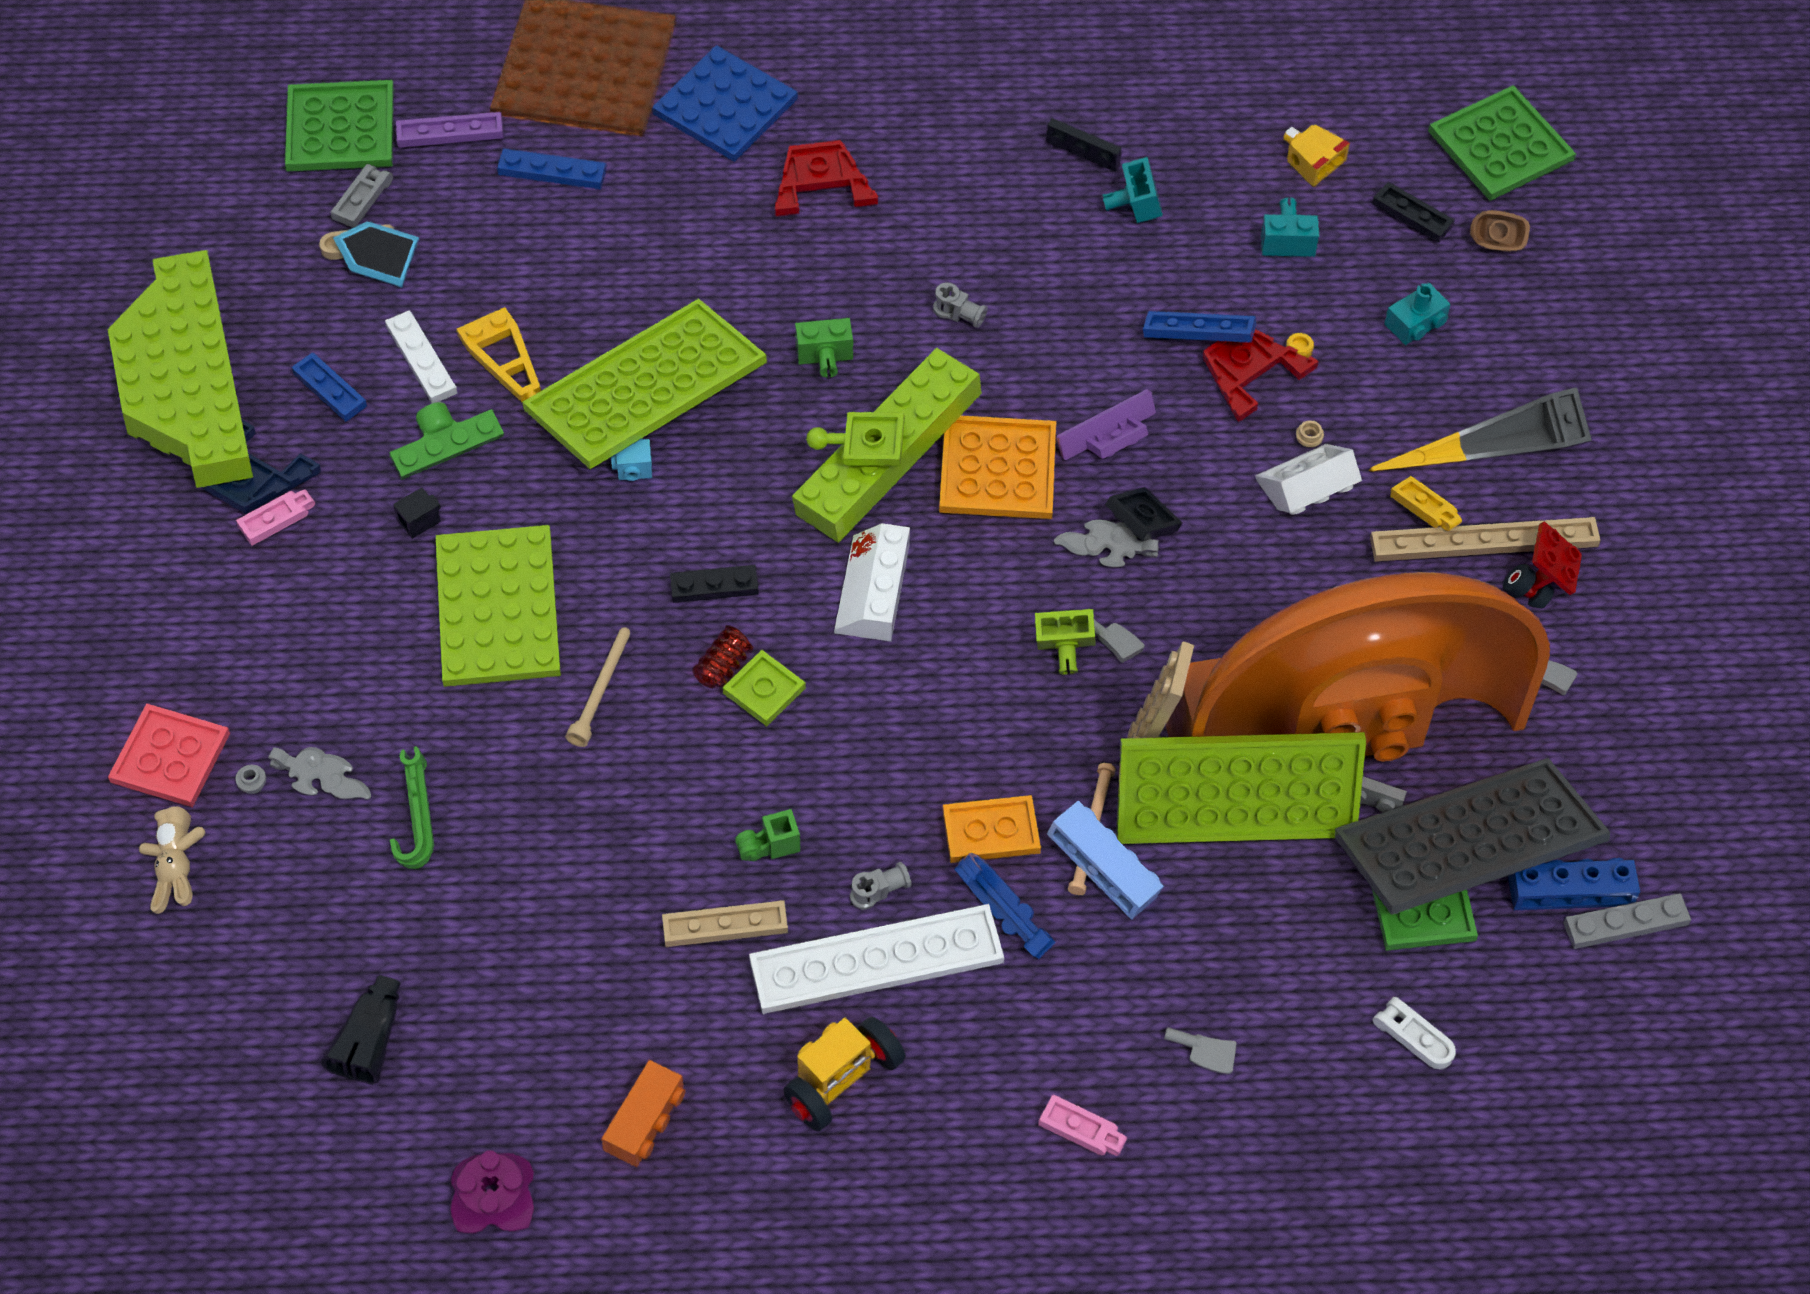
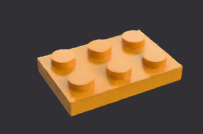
[942,795,1041,863]

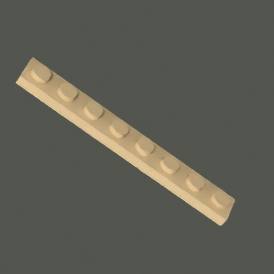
[1370,517,1601,562]

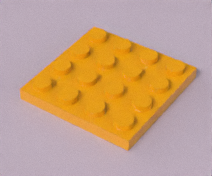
[939,416,1056,519]

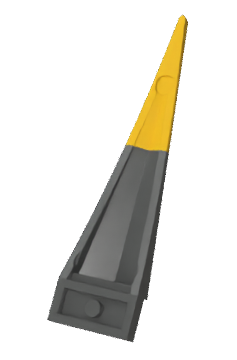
[1368,387,1592,472]

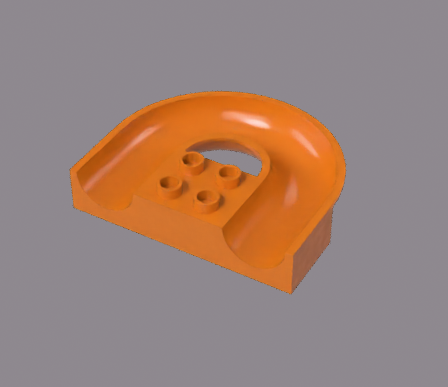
[1166,572,1550,762]

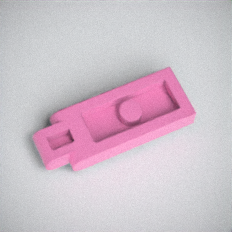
[236,490,315,546]
[1038,1094,1127,1156]

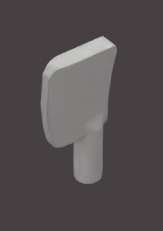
[1094,619,1144,663]
[1541,660,1577,695]
[1164,1027,1237,1075]

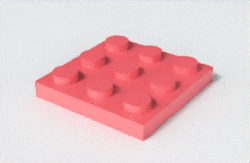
[108,703,230,808]

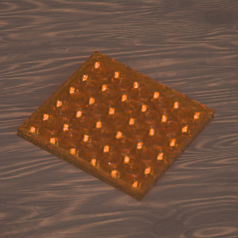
[490,0,676,137]

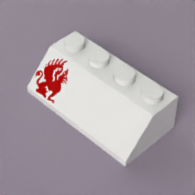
[834,523,910,641]

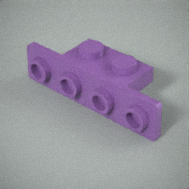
[1056,389,1156,460]

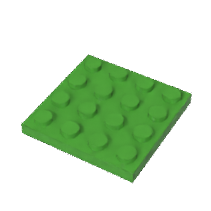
[285,80,394,171]
[1428,85,1576,201]

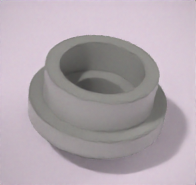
[235,765,266,794]

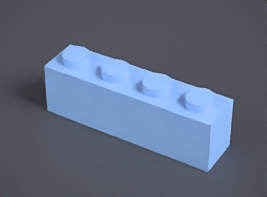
[1047,801,1164,920]

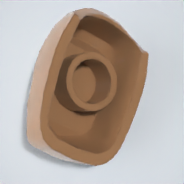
[1470,210,1530,251]

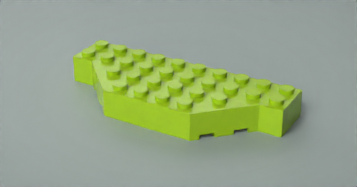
[108,250,253,488]

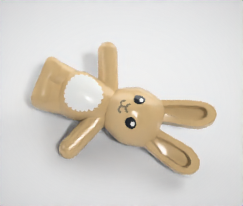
[139,806,205,914]

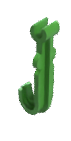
[390,746,434,869]

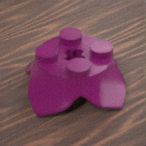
[451,1151,534,1234]

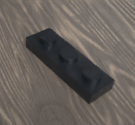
[1046,118,1122,172]
[1372,182,1455,243]
[670,565,759,603]

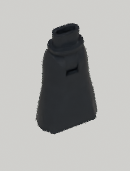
[321,975,401,1085]

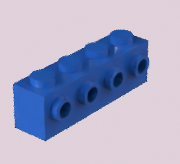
[1508,858,1640,910]

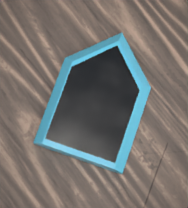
[333,221,419,288]

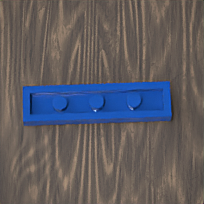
[497,148,607,190]
[1143,311,1256,342]

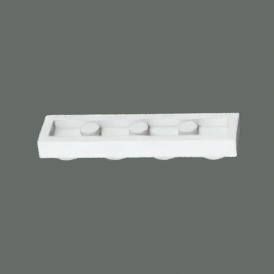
[385,310,457,403]

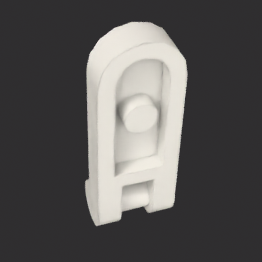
[1373,997,1456,1069]

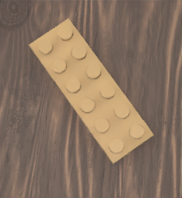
[1127,641,1194,738]

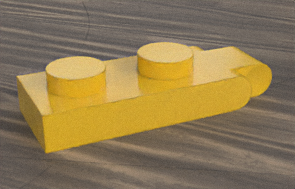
[1390,476,1462,531]

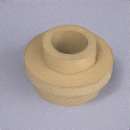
[1296,420,1324,447]

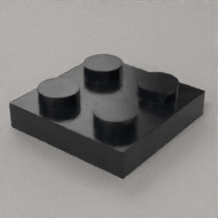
[1105,487,1183,541]

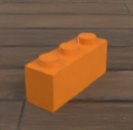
[601,1060,686,1167]

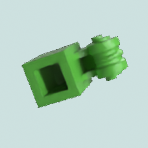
[735,809,800,861]

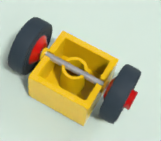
[783,1016,906,1131]

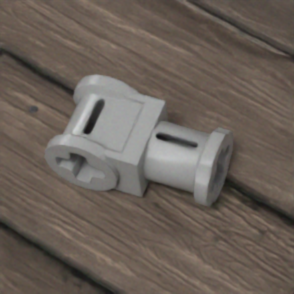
[933,283,988,328]
[850,862,911,910]

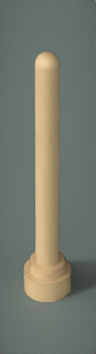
[565,627,630,747]

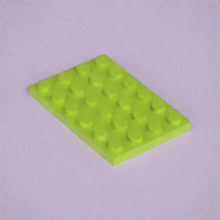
[435,525,561,687]

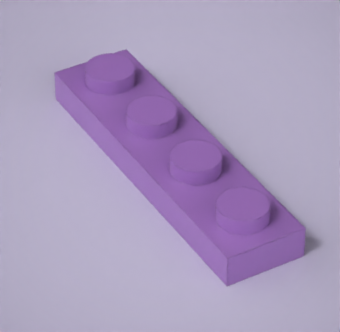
[396,112,503,148]

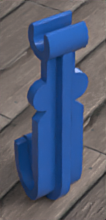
[954,853,1056,959]

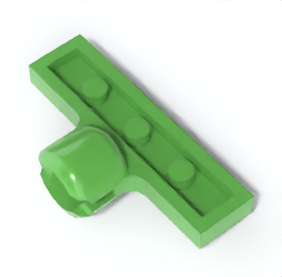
[389,402,504,480]

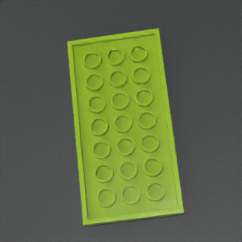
[523,298,767,469]
[1116,732,1366,844]

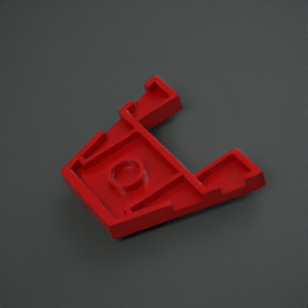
[775,140,878,216]
[1202,329,1319,422]

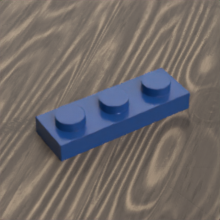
[291,352,367,422]

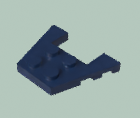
[201,419,321,514]

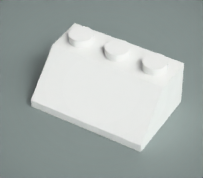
[1255,444,1362,515]

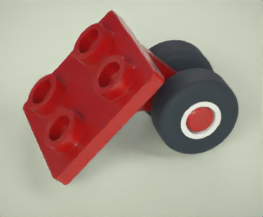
[1503,521,1582,609]

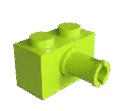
[1035,609,1096,675]

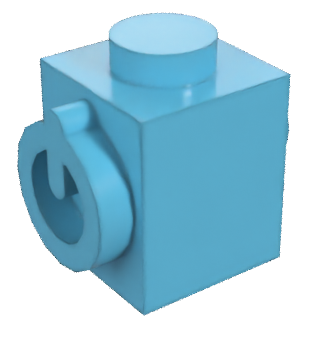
[611,438,652,481]

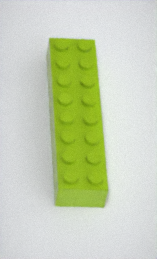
[792,347,982,543]

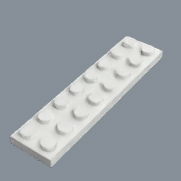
[749,904,1004,1014]

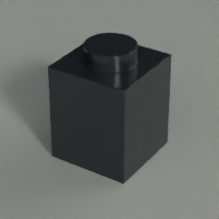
[393,488,441,539]

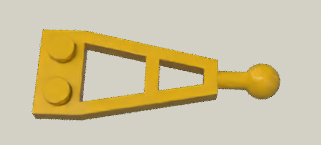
[456,307,541,423]

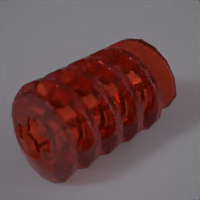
[692,625,754,689]

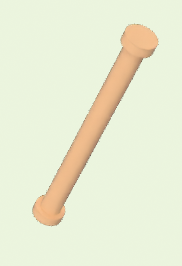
[1068,763,1116,895]

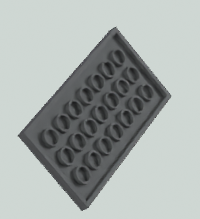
[1335,758,1610,915]

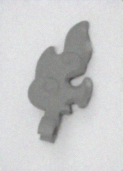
[1054,520,1159,568]
[268,747,371,800]

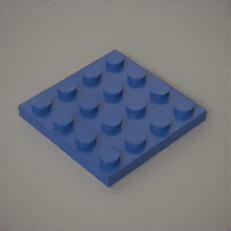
[652,45,798,162]

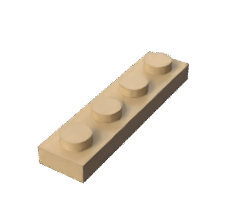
[662,900,788,947]

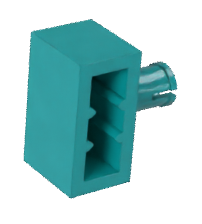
[1102,157,1163,223]
[1261,197,1319,257]
[1384,283,1451,345]

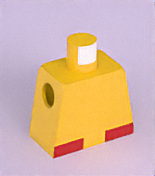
[1283,125,1350,187]

